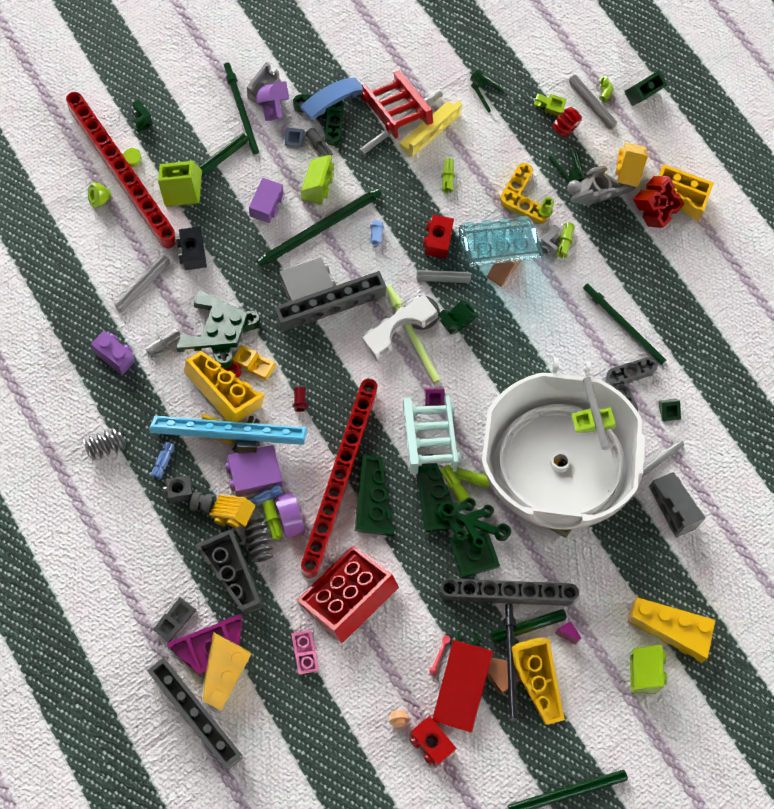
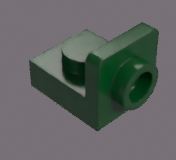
[133,99,153,132]

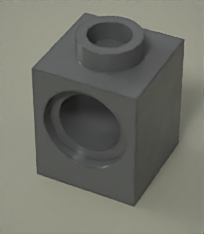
[163,475,193,504]

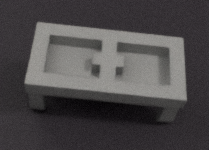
[247,62,281,106]

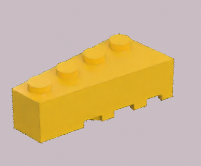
[184,351,265,422]
[628,597,715,663]

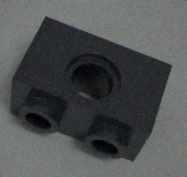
[176,226,207,270]

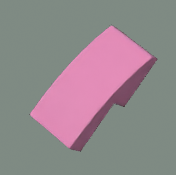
[291,630,319,674]

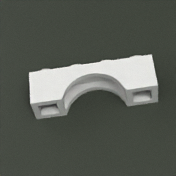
[362,294,438,360]

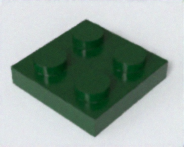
[449,530,500,579]

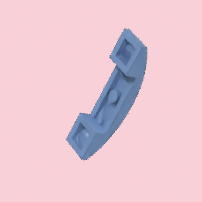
[300,77,363,120]

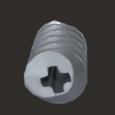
[82,426,126,460]
[243,517,274,562]

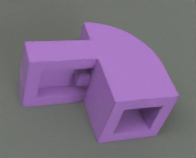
[257,81,289,121]
[273,493,305,538]

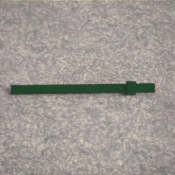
[224,62,259,155]
[583,283,667,365]

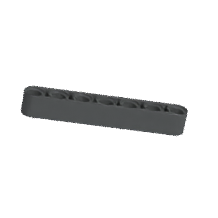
[439,579,579,606]

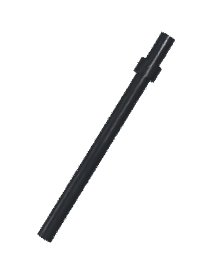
[504,603,518,721]

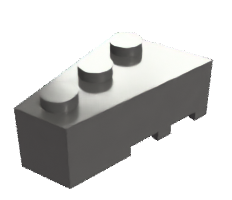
[649,472,706,538]

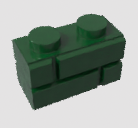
[624,71,667,106]

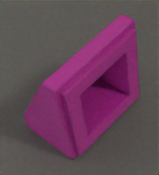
[424,387,445,406]
[555,622,581,644]

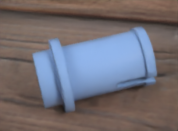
[370,220,384,245]

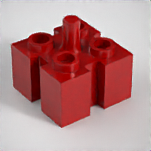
[633,176,684,228]

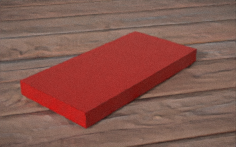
[432,640,494,733]

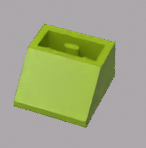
[301,155,334,205]
[158,161,202,207]
[629,645,667,694]

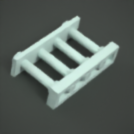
[403,396,461,474]

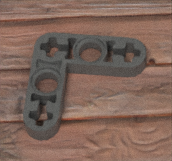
[605,357,658,412]

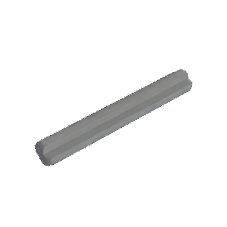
[569,75,617,129]
[114,255,170,312]

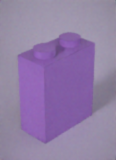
[225,445,283,497]

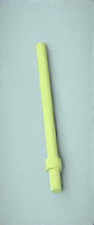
[386,285,440,384]

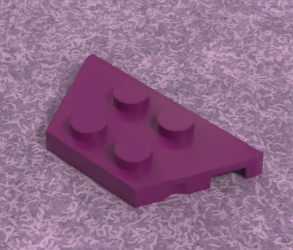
[167,614,242,676]

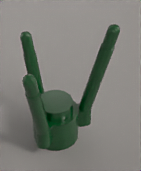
[470,70,505,113]
[548,148,586,183]

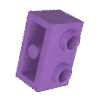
[249,178,285,223]
[91,331,135,375]

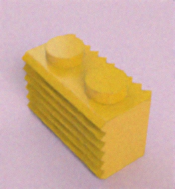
[209,495,256,528]

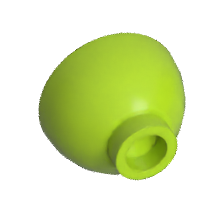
[88,182,112,208]

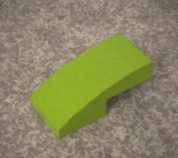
[571,407,616,433]

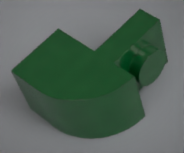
[438,301,478,335]

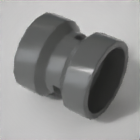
[190,491,214,514]

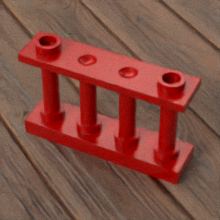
[361,70,433,139]

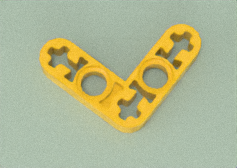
[500,163,548,224]

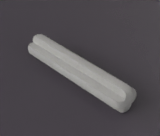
[416,270,471,283]

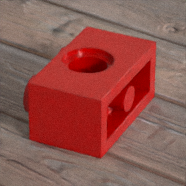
[423,214,454,259]
[409,715,457,767]

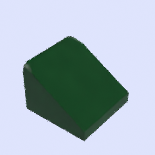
[658,399,681,421]

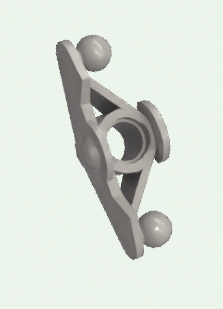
[567,166,636,206]

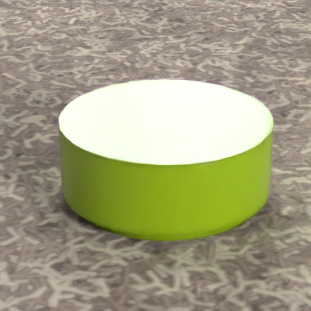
[123,148,142,167]

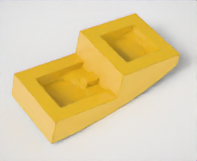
[233,345,277,381]

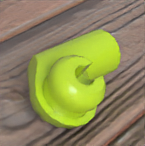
[599,76,614,102]

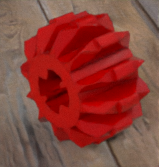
[553,107,582,138]

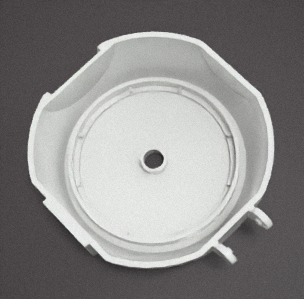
[482,358,645,530]

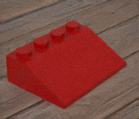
[296,545,399,643]

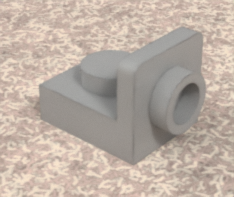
[539,224,560,257]

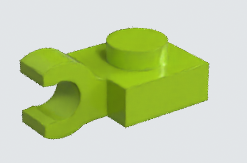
[534,94,567,116]

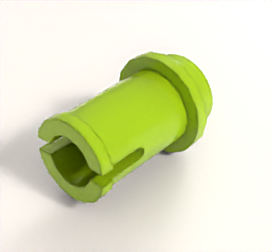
[539,197,554,217]

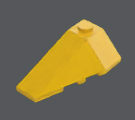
[511,638,565,725]

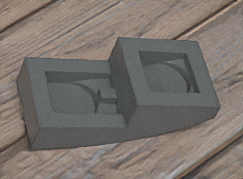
[153,597,197,642]

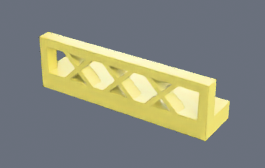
[399,100,462,157]

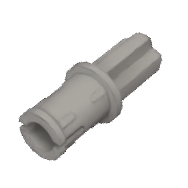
[144,329,181,357]

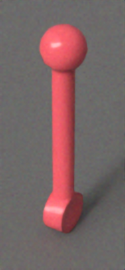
[429,635,450,675]

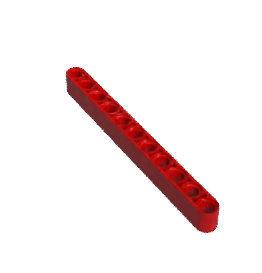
[66,92,176,248]
[301,378,378,578]

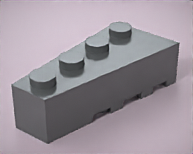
[195,529,264,615]

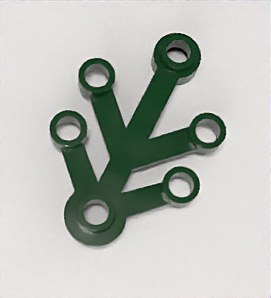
[437,497,511,550]

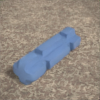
[151,442,175,479]
[248,484,283,508]

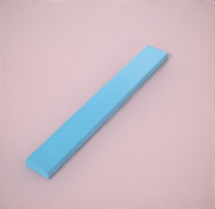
[150,416,308,445]

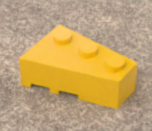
[615,142,648,187]
[658,164,714,222]
[201,632,251,710]

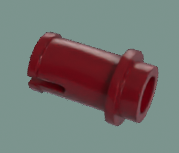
[292,386,308,412]

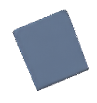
[285,127,305,147]

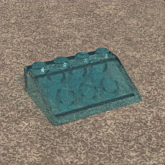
[458,216,543,266]

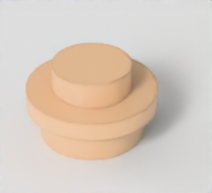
[389,710,410,728]

